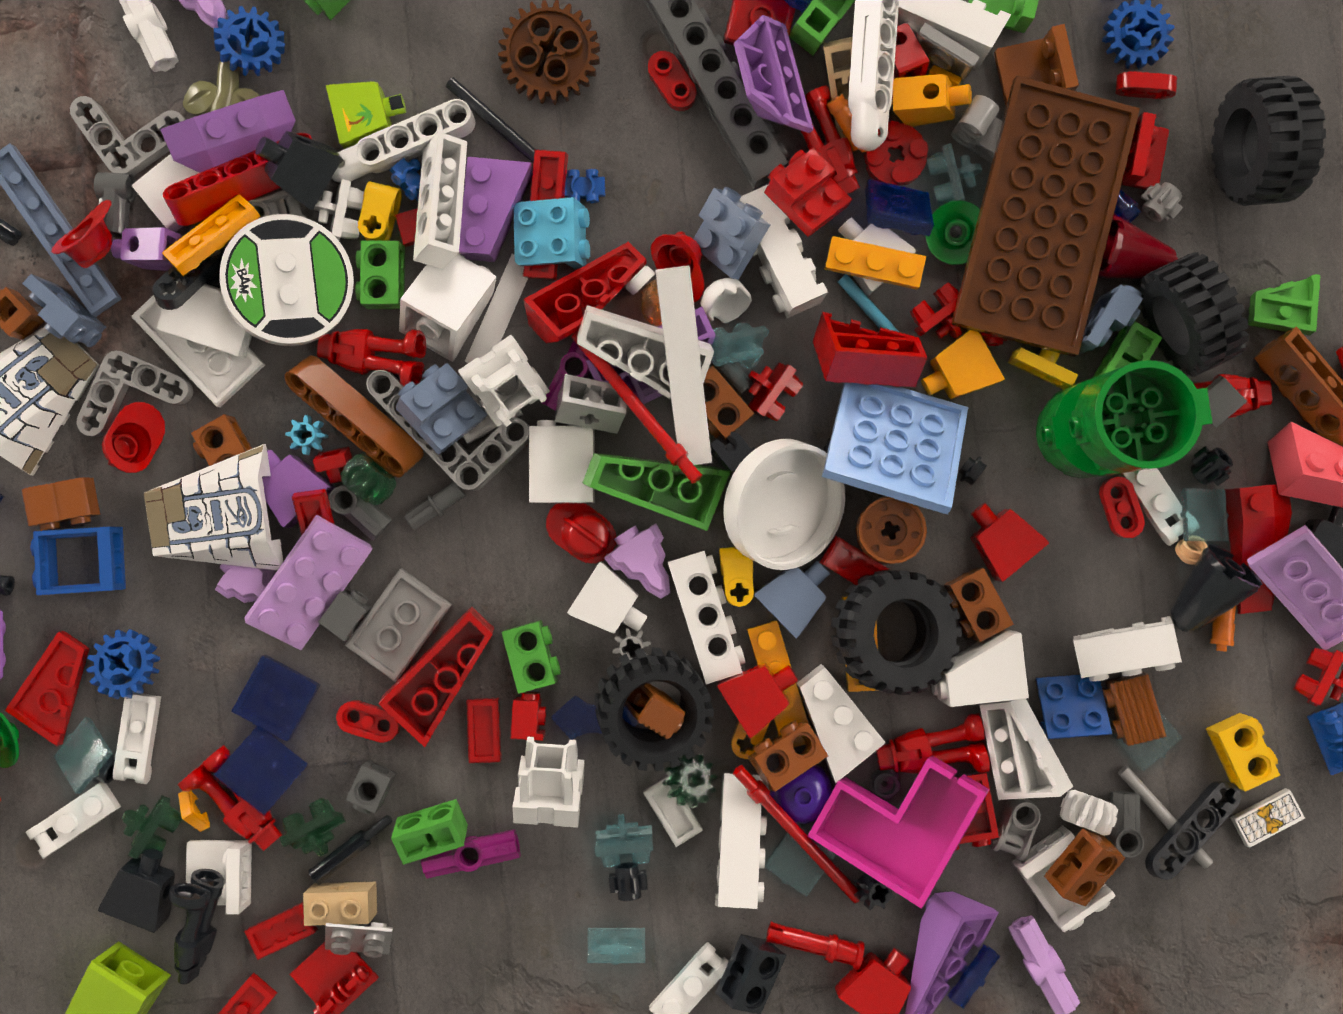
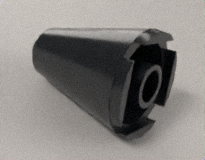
[1171,544,1262,632]

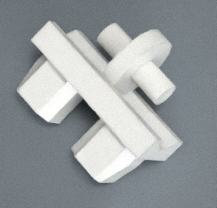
[314,179,364,241]

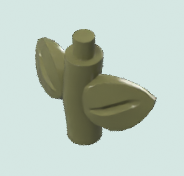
[183,62,260,116]

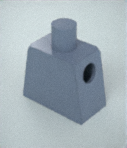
[754,561,830,638]

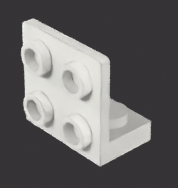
[186,840,252,914]

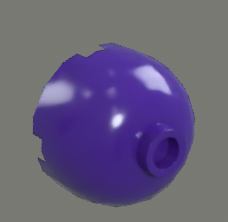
[770,764,833,824]

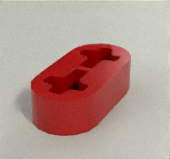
[1115,71,1177,99]

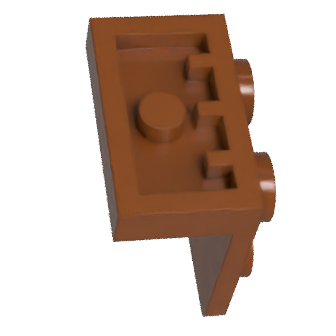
[994,24,1079,106]

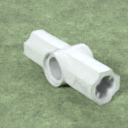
[119,0,179,72]

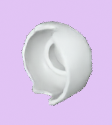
[700,278,752,323]

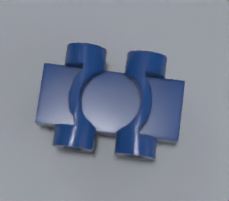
[389,158,421,201]
[564,169,605,203]

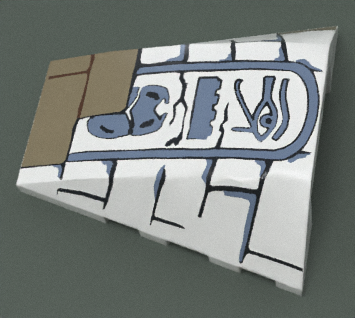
[0,327,100,476]
[144,444,283,570]

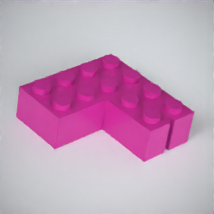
[808,755,990,909]

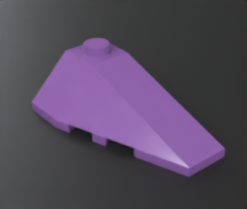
[905,891,999,1014]

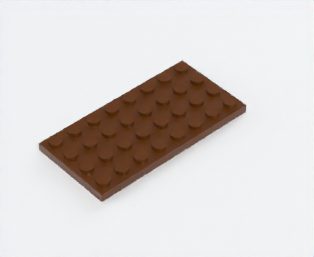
[951,76,1140,357]

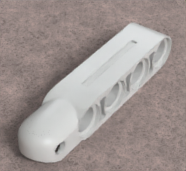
[848,0,899,151]
[332,99,476,183]

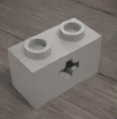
[555,374,627,434]

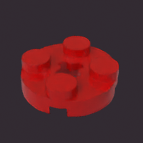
[864,121,928,187]

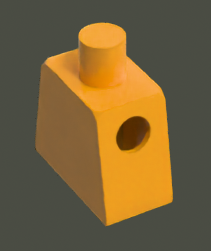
[893,74,972,127]
[921,330,1005,399]

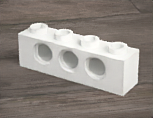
[413,131,467,269]
[668,550,746,684]

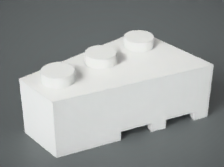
[1073,616,1182,681]
[797,664,886,783]
[979,699,1073,800]

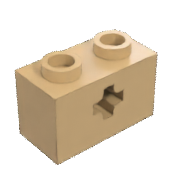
[303,882,377,926]

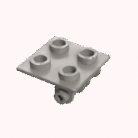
[325,922,393,958]

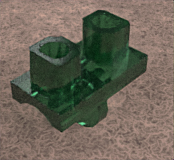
[122,795,182,859]
[280,798,346,857]

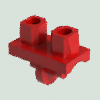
[910,282,962,339]
[748,362,803,421]
[1293,648,1343,707]

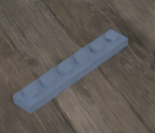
[0,143,122,317]

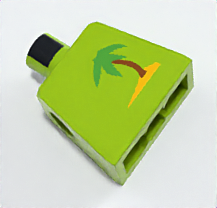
[326,81,407,149]

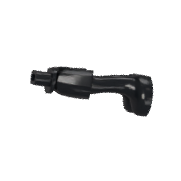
[169,869,224,984]

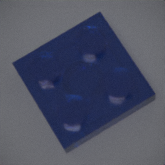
[865,179,934,236]
[232,654,321,742]
[214,725,308,816]

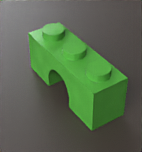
[789,0,855,56]

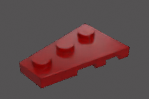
[5,631,90,746]

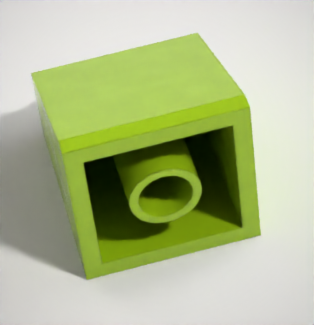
[65,941,171,1014]

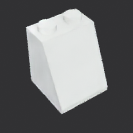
[399,253,496,362]
[931,629,1029,707]

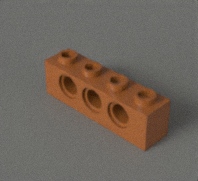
[1254,326,1343,447]

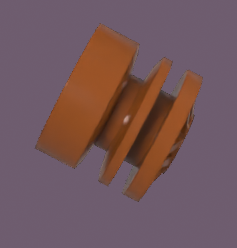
[855,497,927,564]

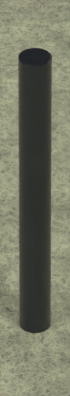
[446,77,536,164]

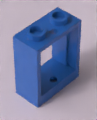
[30,527,126,595]

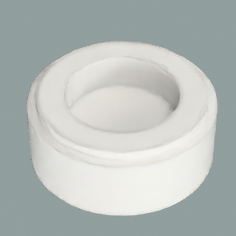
[625,265,655,295]

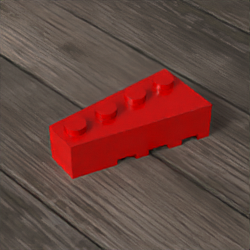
[378,606,494,747]

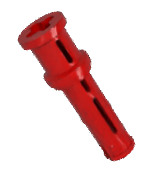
[766,921,865,970]

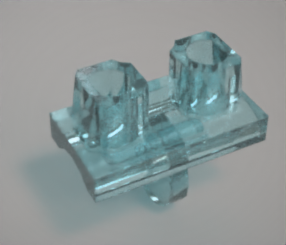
[926,143,982,205]
[711,322,769,369]
[595,814,653,868]
[587,928,645,965]

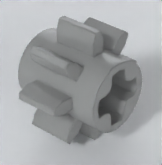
[1141,182,1183,222]
[612,627,651,665]

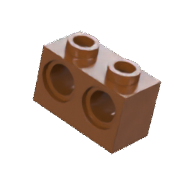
[703,366,754,440]
[191,414,252,466]
[944,567,1014,642]
[748,720,828,792]
[1044,828,1126,907]

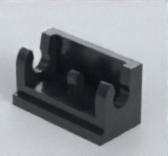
[710,432,755,476]

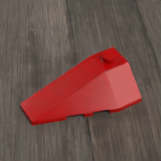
[523,242,647,343]
[1224,484,1292,614]

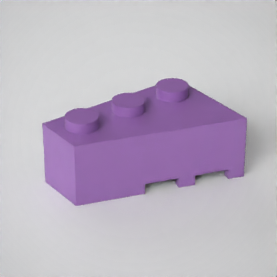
[459,157,533,262]

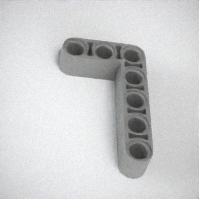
[366,370,529,491]

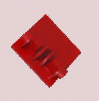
[289,942,379,1014]

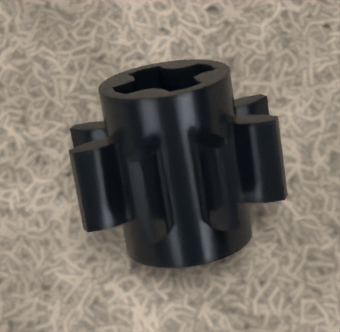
[1191,446,1233,487]
[608,862,648,901]
[854,872,895,910]

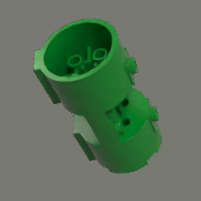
[1036,360,1213,478]

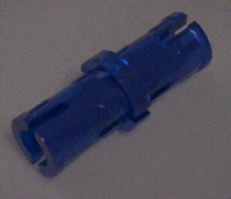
[947,943,1001,1009]

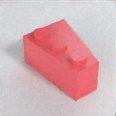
[1267,422,1343,508]

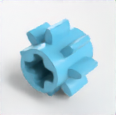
[285,415,329,455]

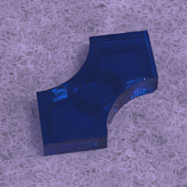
[551,695,639,740]

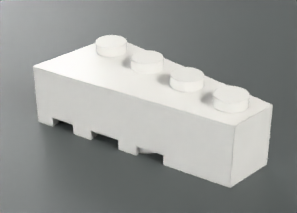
[897,0,1011,70]
[740,184,828,318]
[577,305,714,399]
[715,773,767,909]

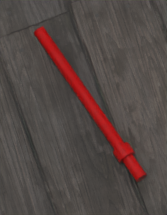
[571,330,703,484]
[733,765,860,903]

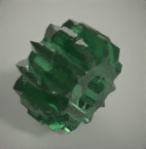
[340,454,397,506]
[662,754,718,808]

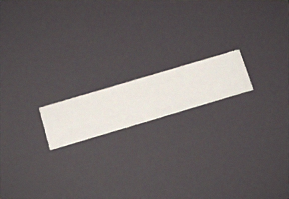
[465,254,528,363]

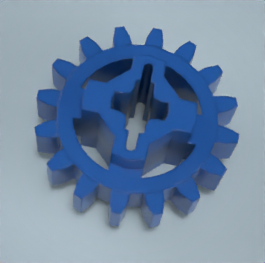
[1102,0,1175,70]
[214,6,285,76]
[86,629,160,699]

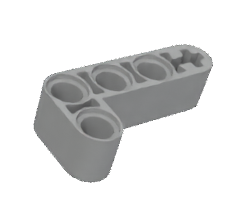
[951,95,1003,163]

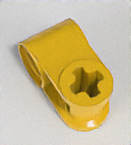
[358,181,402,241]
[719,547,754,607]

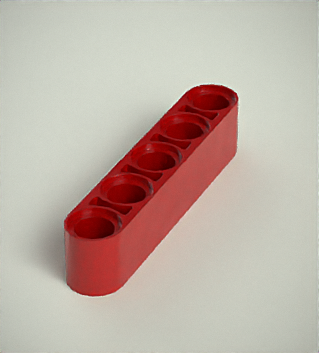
[163,133,312,226]

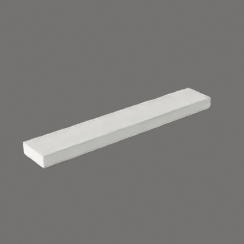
[655,265,712,465]

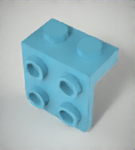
[514,197,590,269]

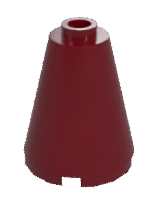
[1098,215,1178,279]

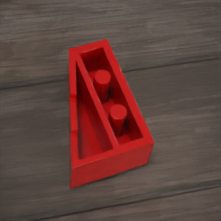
[813,311,927,387]

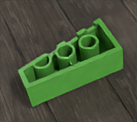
[582,453,730,531]

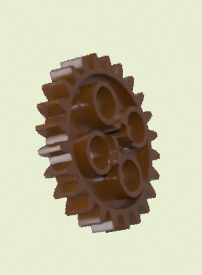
[498,0,600,105]

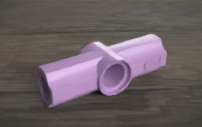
[1008,915,1080,1014]

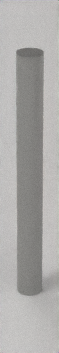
[1118,765,1213,869]

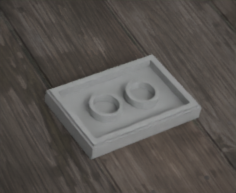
[345,568,452,682]

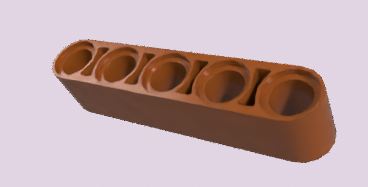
[285,355,424,478]

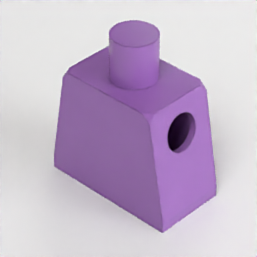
[111,228,195,273]
[262,450,336,528]

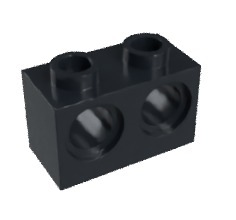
[715,934,787,1014]

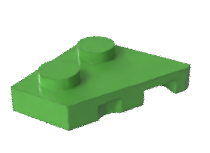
[1248,274,1321,336]

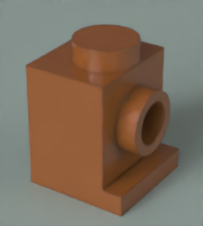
[0,287,44,340]

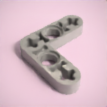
[70,96,187,176]
[76,350,194,437]

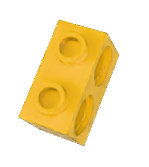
[1206,713,1280,792]

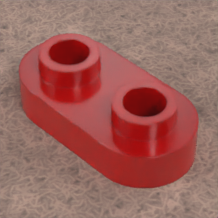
[648,51,696,111]
[1099,477,1145,538]
[336,700,401,743]

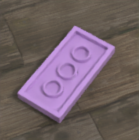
[244,515,372,650]
[1247,525,1343,650]

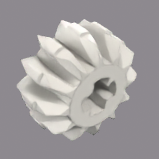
[1060,790,1118,836]

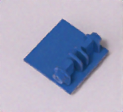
[1036,675,1112,739]
[1307,702,1343,775]

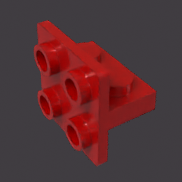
[1121,112,1169,190]

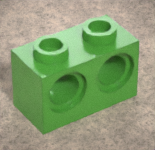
[355,241,405,309]
[1092,322,1162,378]
[501,620,561,694]
[391,799,468,865]

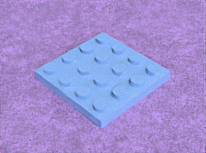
[822,382,968,515]

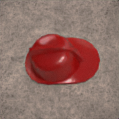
[51,200,112,268]
[651,231,705,302]
[102,402,165,473]
[546,503,616,563]

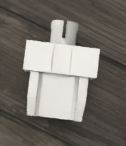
[458,335,550,427]
[513,737,584,828]

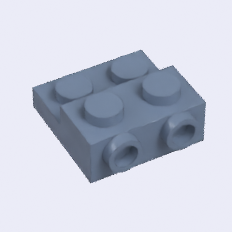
[694,187,771,280]
[22,274,106,347]
[1079,285,1143,355]
[395,363,487,455]

